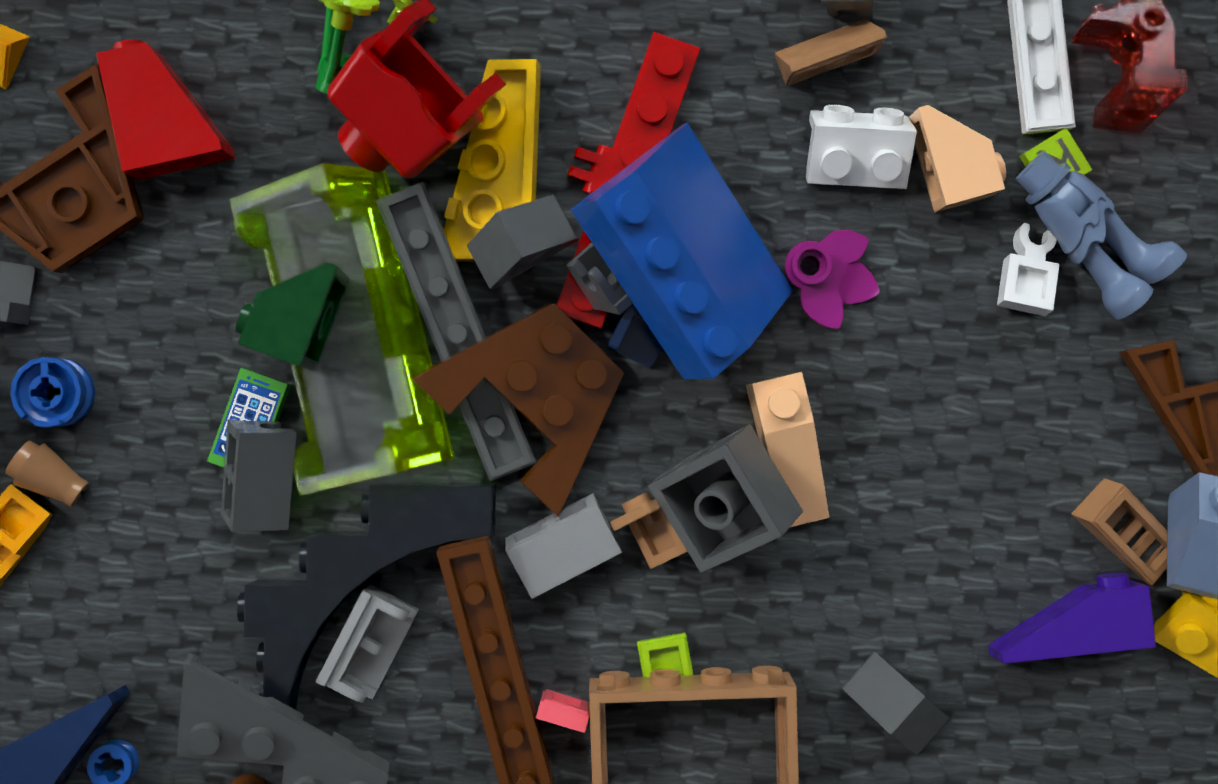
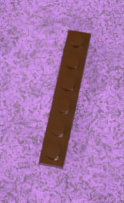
[436,535,555,784]

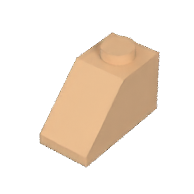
[909,105,1006,213]

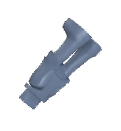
[1015,151,1187,320]

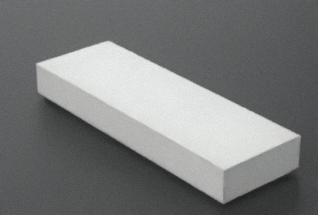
[1007,0,1076,135]

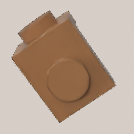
[610,491,688,569]

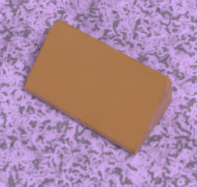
[775,19,887,86]

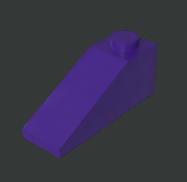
[988,573,1156,664]

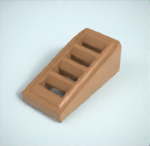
[1071,478,1168,586]

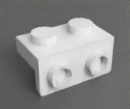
[806,105,917,189]

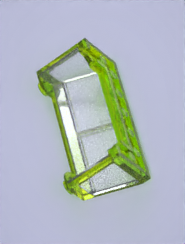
[229,163,454,496]

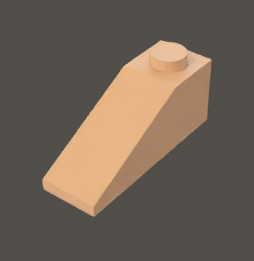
[746,372,830,527]

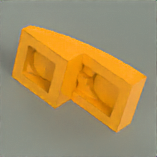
[0,484,53,587]

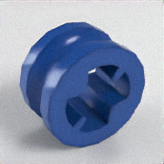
[87,739,139,784]

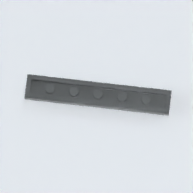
[376,182,537,481]

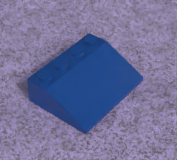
[570,123,793,379]

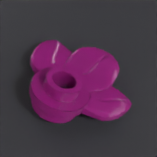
[784,230,880,329]

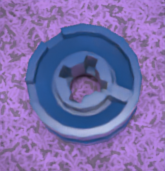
[10,357,96,428]

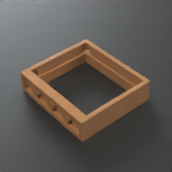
[589,666,799,784]

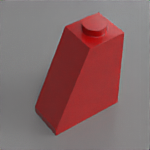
[96,39,235,180]

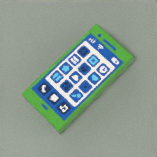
[207,368,291,467]

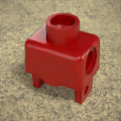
[327,0,506,178]

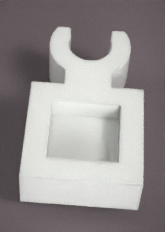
[997,223,1059,316]

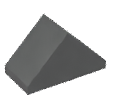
[467,195,579,290]
[842,651,950,755]

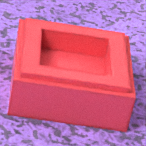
[536,689,590,733]

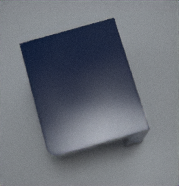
[607,304,662,368]

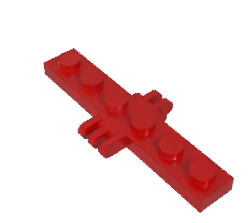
[557,32,700,330]

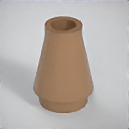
[5,440,90,508]

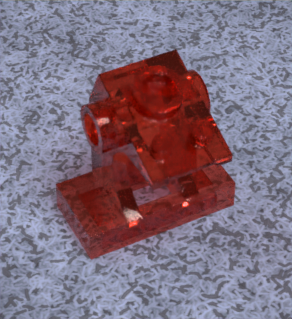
[1071,0,1187,133]

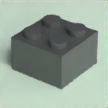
[648,424,804,573]

